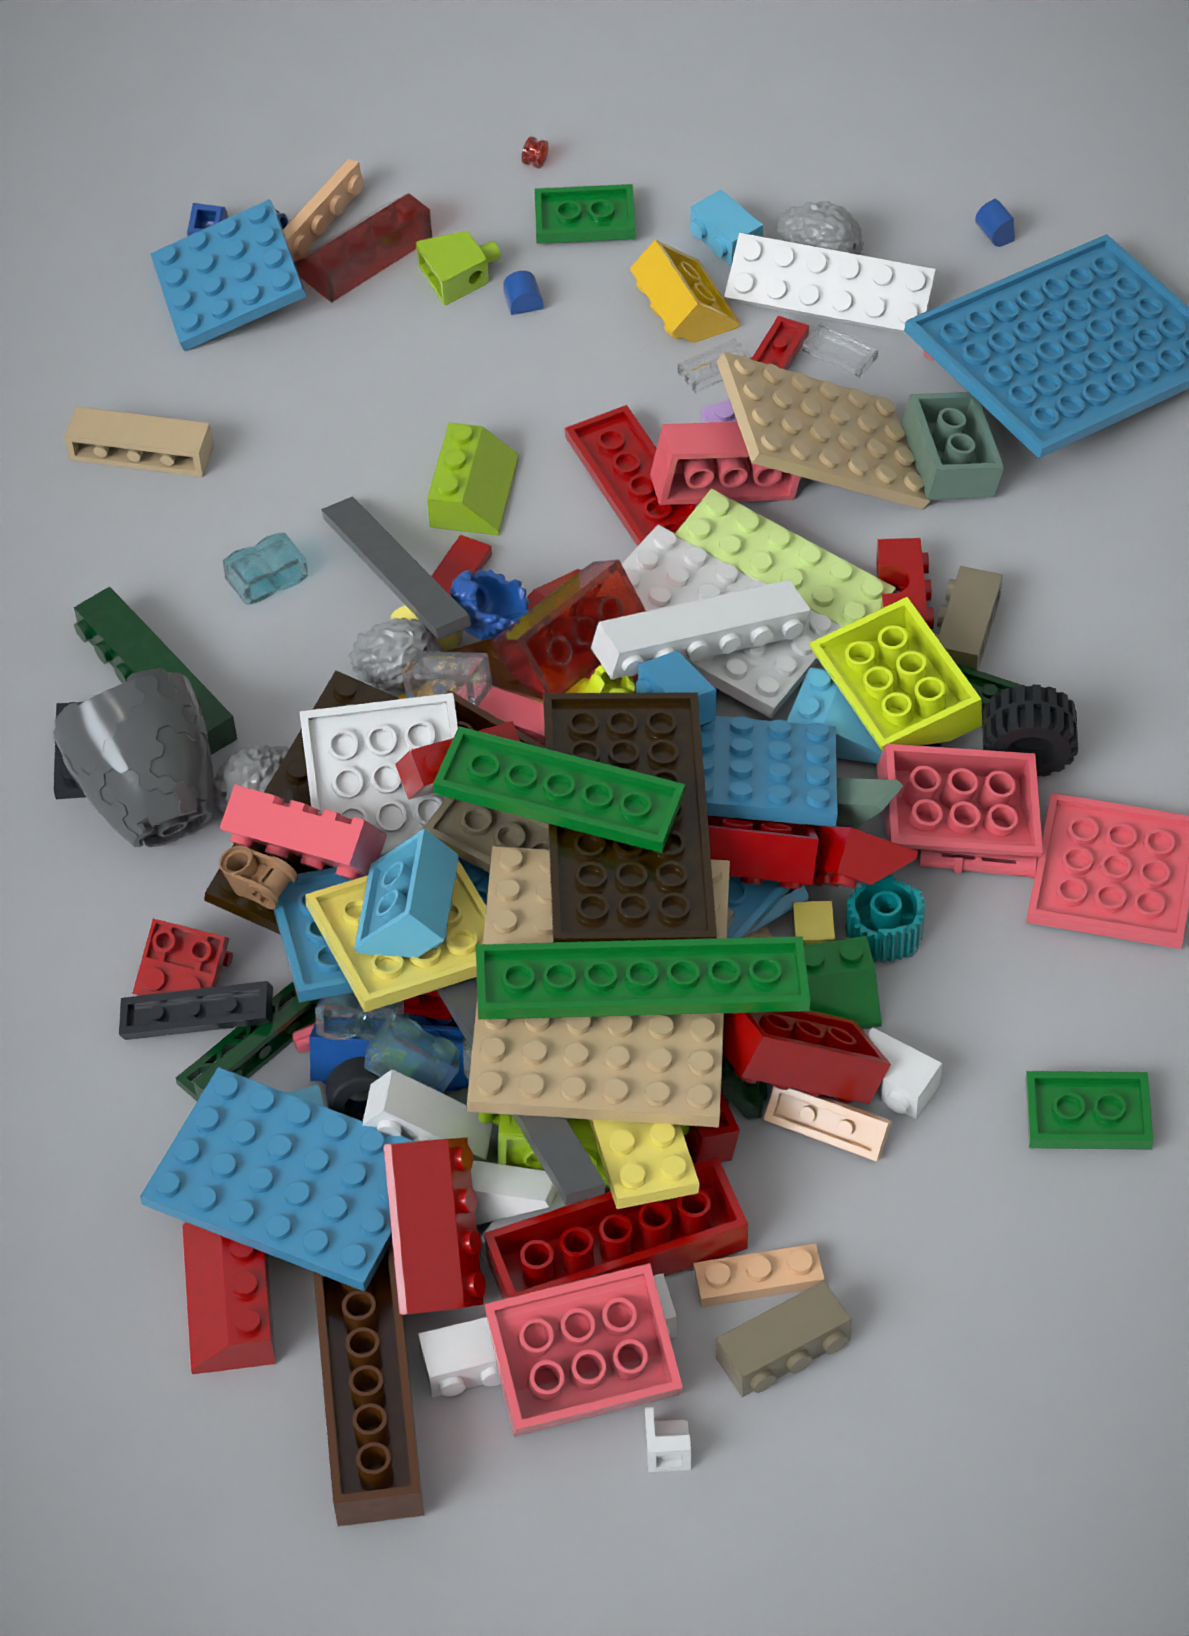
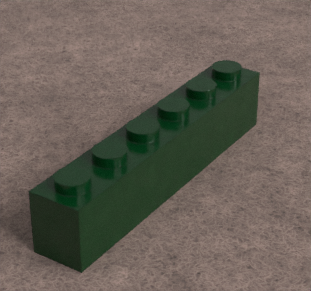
[74,586,237,755]

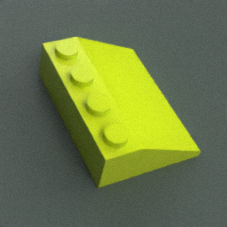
[809,597,982,751]

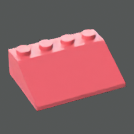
[877,744,1043,857]
[484,1263,683,1437]

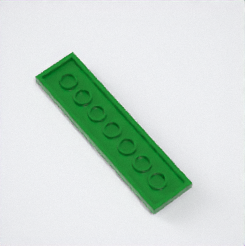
[476,936,810,1020]

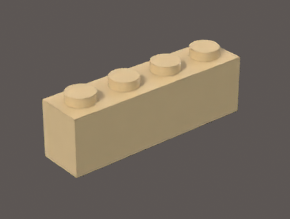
[64,406,213,477]

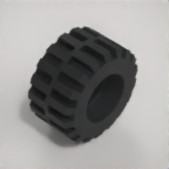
[982,684,1078,777]

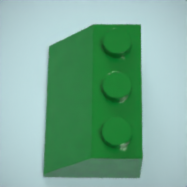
[804,936,882,1029]

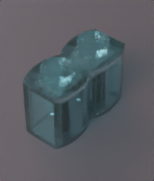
[223,532,308,605]
[315,992,404,1042]

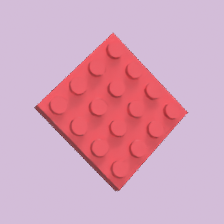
[1026,793,1189,949]

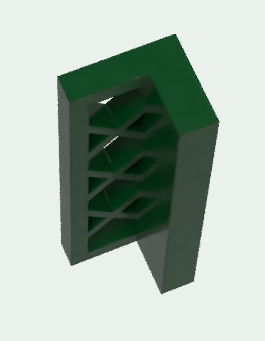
[175,982,325,1101]

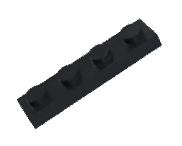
[119,981,273,1040]

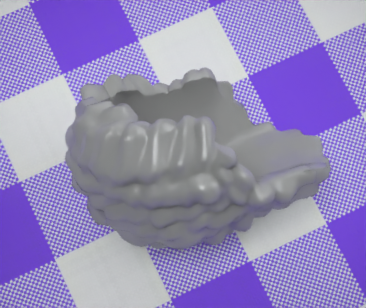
[777,201,864,255]
[349,617,443,692]
[213,744,289,813]

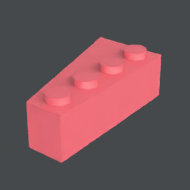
[219,785,387,880]

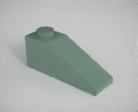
[813,777,903,829]

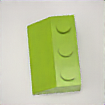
[427,422,519,536]

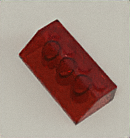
[294,193,433,303]
[492,559,646,700]

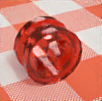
[521,136,549,169]

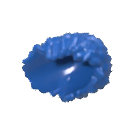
[449,569,534,641]

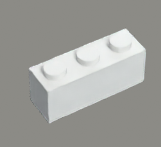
[362,1069,493,1162]

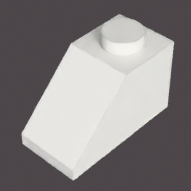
[868,1027,942,1119]

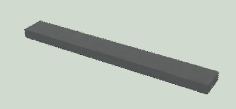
[321,496,471,640]
[437,977,606,1205]

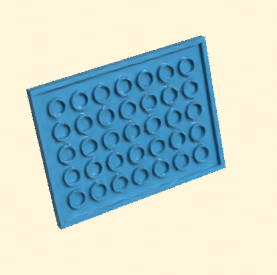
[904,234,1189,459]

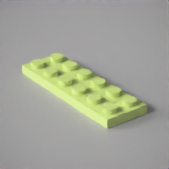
[675,489,896,627]

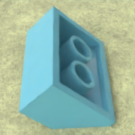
[354,828,459,958]

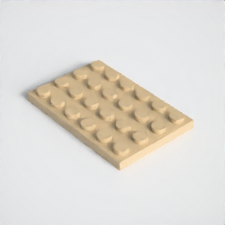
[716,352,930,510]

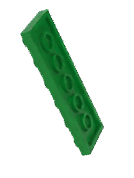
[433,726,685,853]

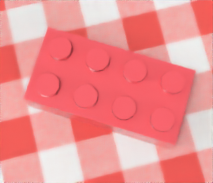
[650,422,801,505]

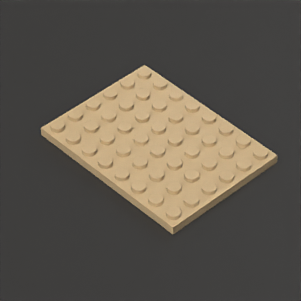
[467,846,730,1127]

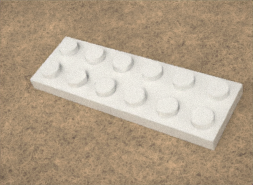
[724,233,937,335]

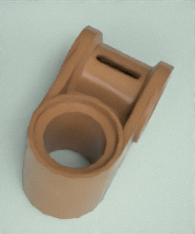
[219,845,298,909]

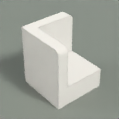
[645,1407,691,1472]

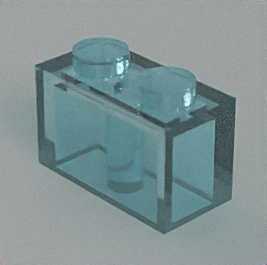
[364,1012,460,1093]

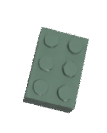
[901,392,1004,500]

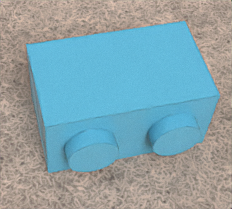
[689,189,763,266]

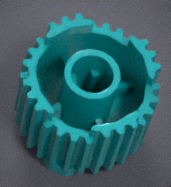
[845,875,925,963]

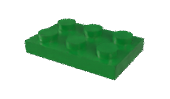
[535,184,636,244]
[1025,1071,1153,1150]

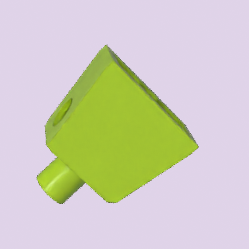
[416,231,501,306]

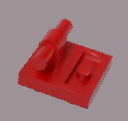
[132,918,233,996]

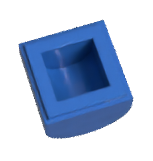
[975,198,1015,247]
[187,203,228,236]
[503,270,544,315]

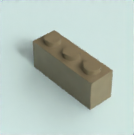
[933,566,1003,671]
[716,1281,851,1397]

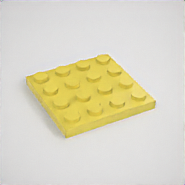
[305,860,486,1012]

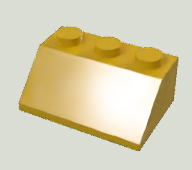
[630,239,741,343]

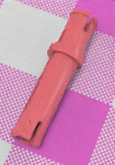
[919,849,1037,879]

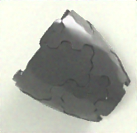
[53,668,214,847]

